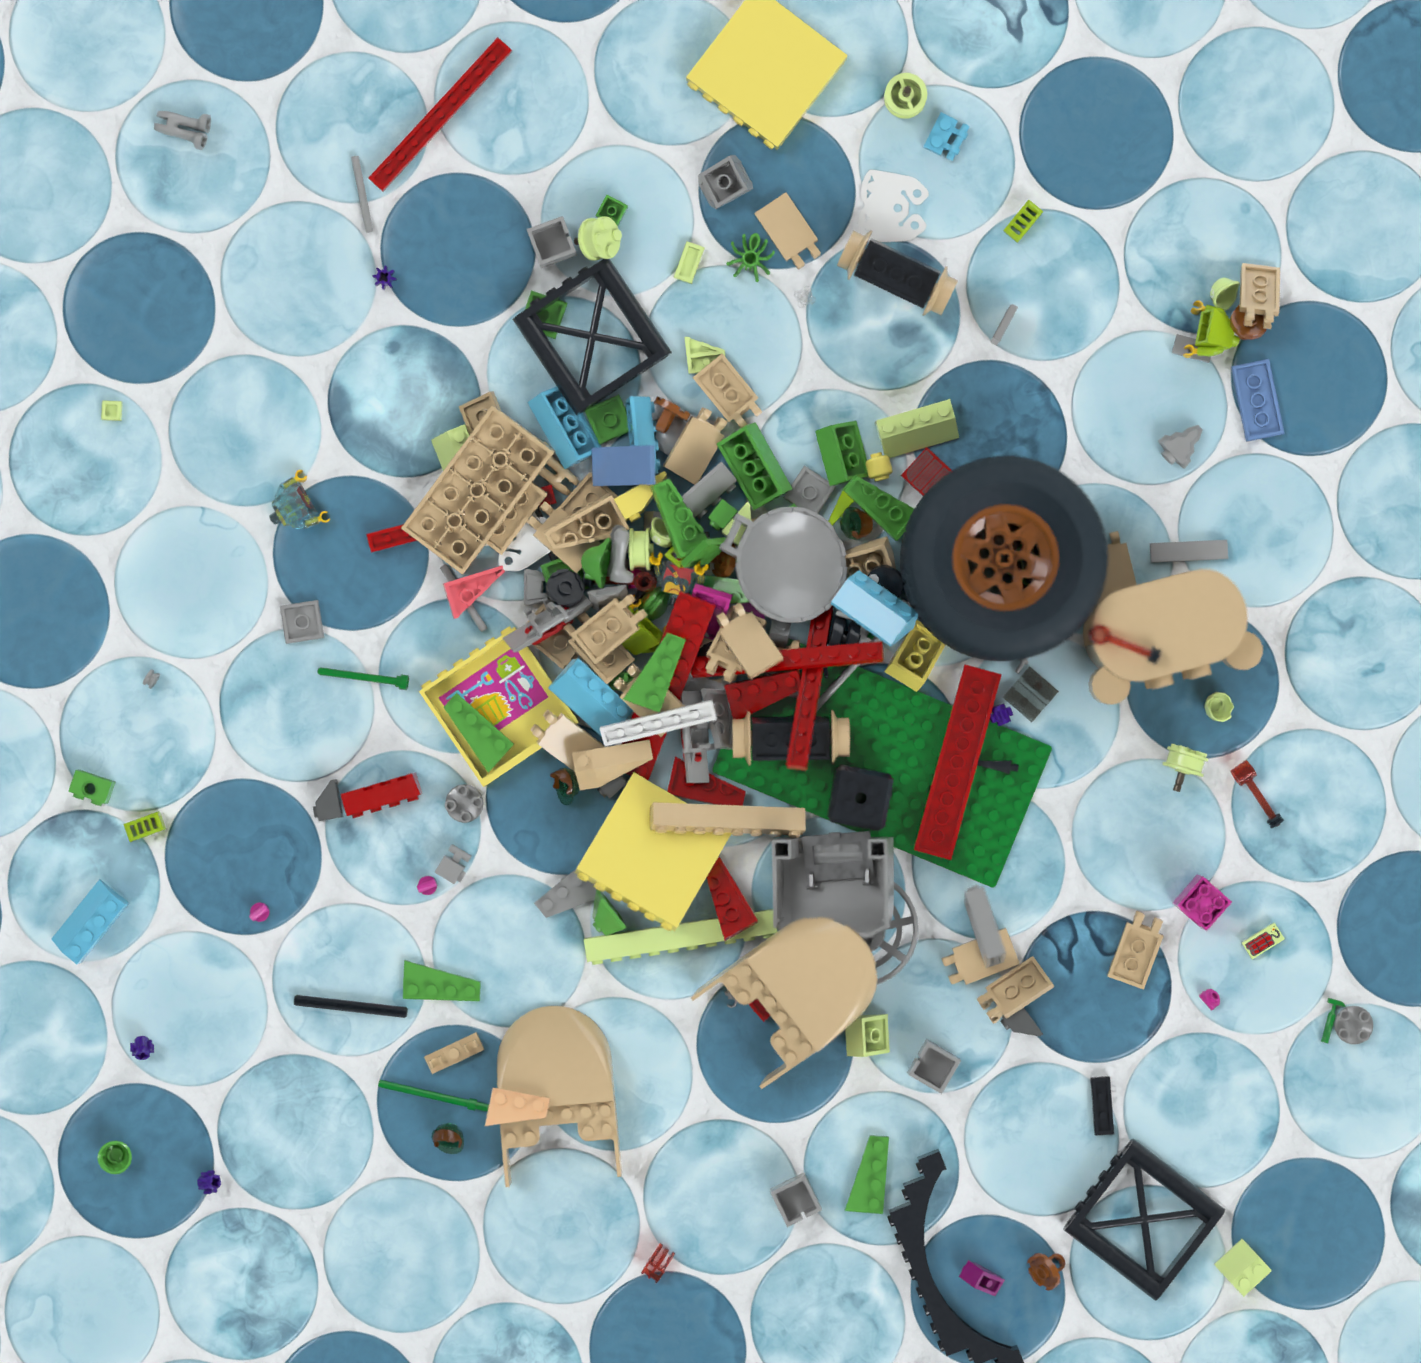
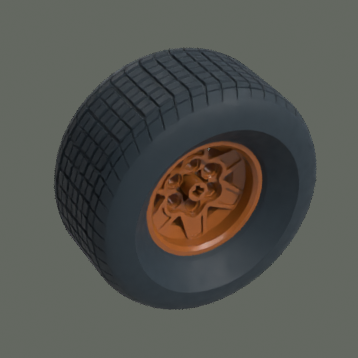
[900,456,1108,661]

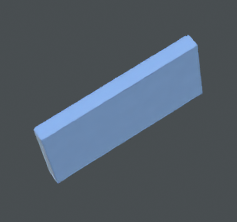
[1230,359,1285,442]
[592,445,655,486]

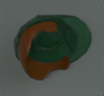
[840,507,873,540]
[550,768,580,805]
[431,1122,464,1154]

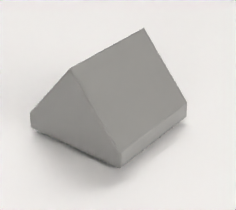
[644,511,662,531]

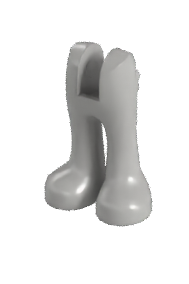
[154,111,211,150]
[607,524,634,583]

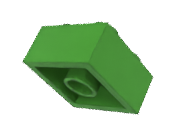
[595,194,628,226]

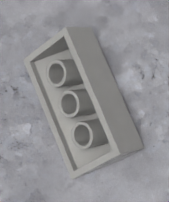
[682,461,737,519]

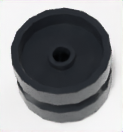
[828,617,861,646]

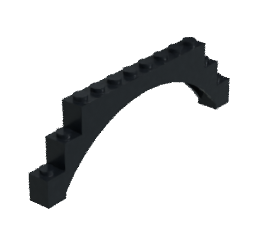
[887,1149,1024,1363]

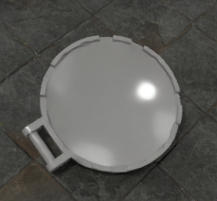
[719,507,847,623]

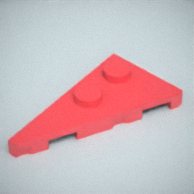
[443,566,505,619]

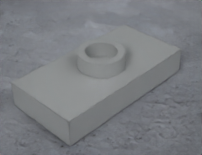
[1172,334,1211,363]

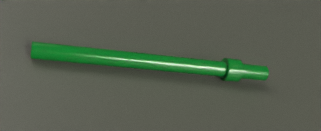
[378,1080,489,1112]

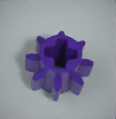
[372,265,397,290]
[990,703,1014,726]
[130,1036,154,1060]
[197,1170,221,1195]

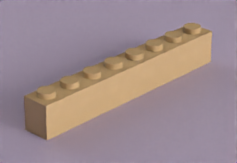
[650,802,806,838]

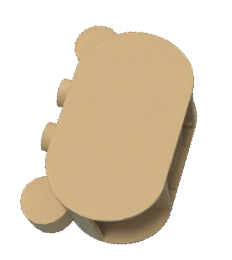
[1083,569,1263,705]

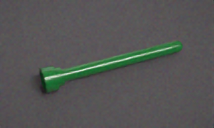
[317,667,409,690]

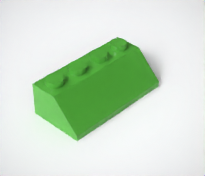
[717,422,793,510]

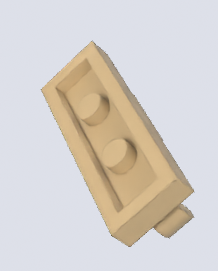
[424,1032,484,1074]

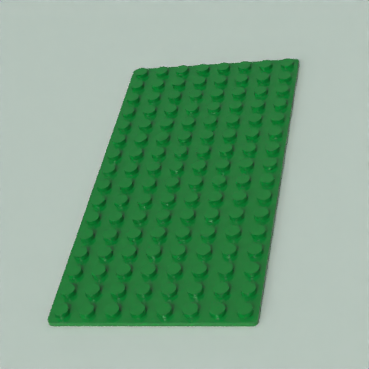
[712,632,1052,888]

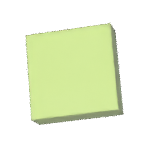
[101,400,122,421]

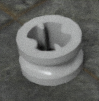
[143,669,160,689]

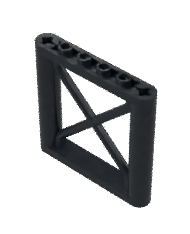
[512,259,672,416]
[1063,1139,1225,1301]

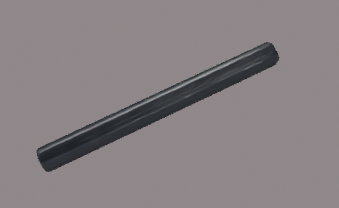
[294,995,408,1018]

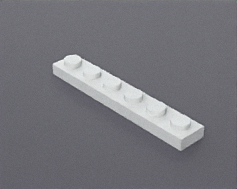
[600,700,717,747]

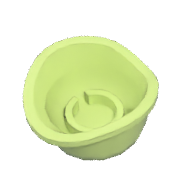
[1210,277,1240,311]
[649,517,672,548]

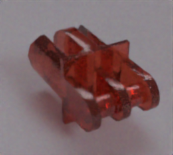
[641,1243,676,1283]

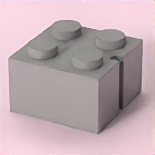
[527,216,577,268]
[907,1039,961,1094]
[770,1172,822,1227]

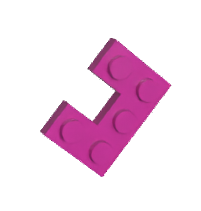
[692,583,732,640]

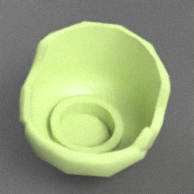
[1204,692,1234,722]

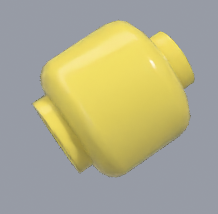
[865,452,893,482]

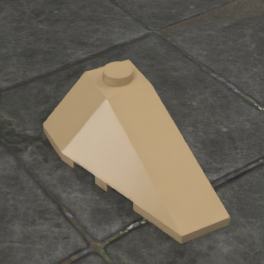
[544,493,630,549]
[845,536,896,581]
[572,740,653,790]

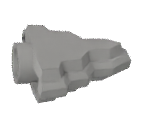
[1158,425,1202,469]

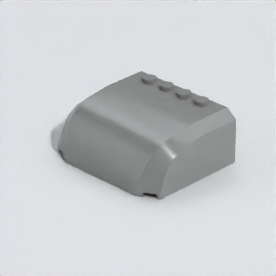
[772,837,894,937]

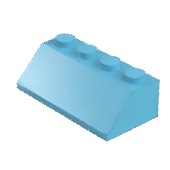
[527,386,602,469]
[625,396,660,475]
[831,570,918,647]
[548,658,633,737]
[52,879,130,964]

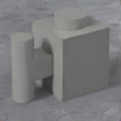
[434,844,472,884]

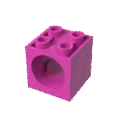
[1172,874,1232,931]

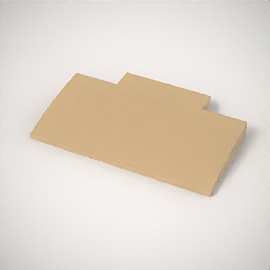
[401,405,555,575]

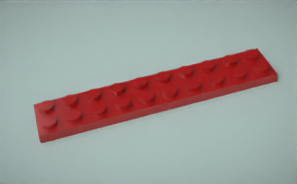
[621,591,716,781]
[913,664,1002,860]

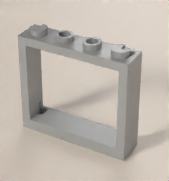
[964,885,1006,968]

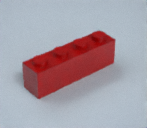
[340,772,422,818]

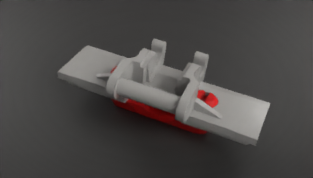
[503,594,593,652]
[680,691,718,783]

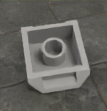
[698,155,753,209]
[588,584,629,612]

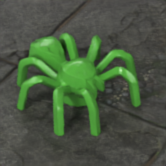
[726,233,775,282]

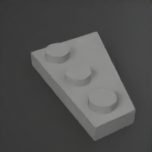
[701,688,733,750]
[534,868,597,918]

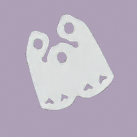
[858,169,929,242]
[485,512,551,571]

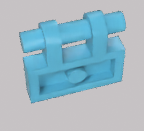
[923,112,970,161]

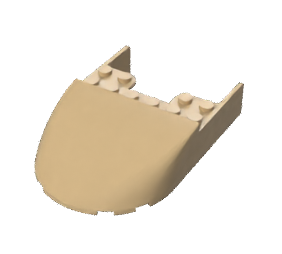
[691,917,877,1089]
[497,1006,622,1187]

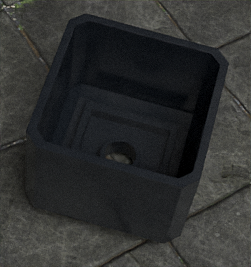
[826,764,894,831]

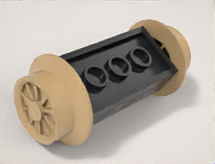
[837,230,958,316]
[733,710,850,766]

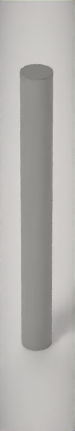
[351,156,373,233]
[440,564,487,632]

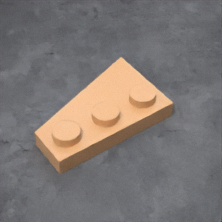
[485,1088,550,1126]

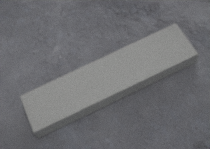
[1150,540,1228,563]

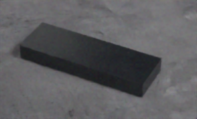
[1090,1076,1114,1136]

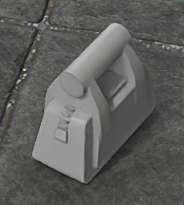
[524,569,550,606]

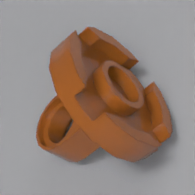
[1230,305,1267,340]
[653,396,690,434]
[711,543,736,578]
[1027,1253,1065,1291]

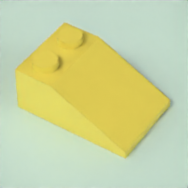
[614,471,667,523]
[884,620,945,692]

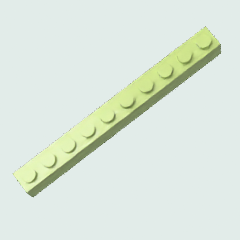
[584,909,777,965]

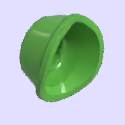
[97,1141,132,1174]

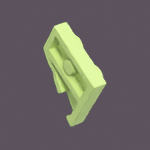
[684,337,725,374]

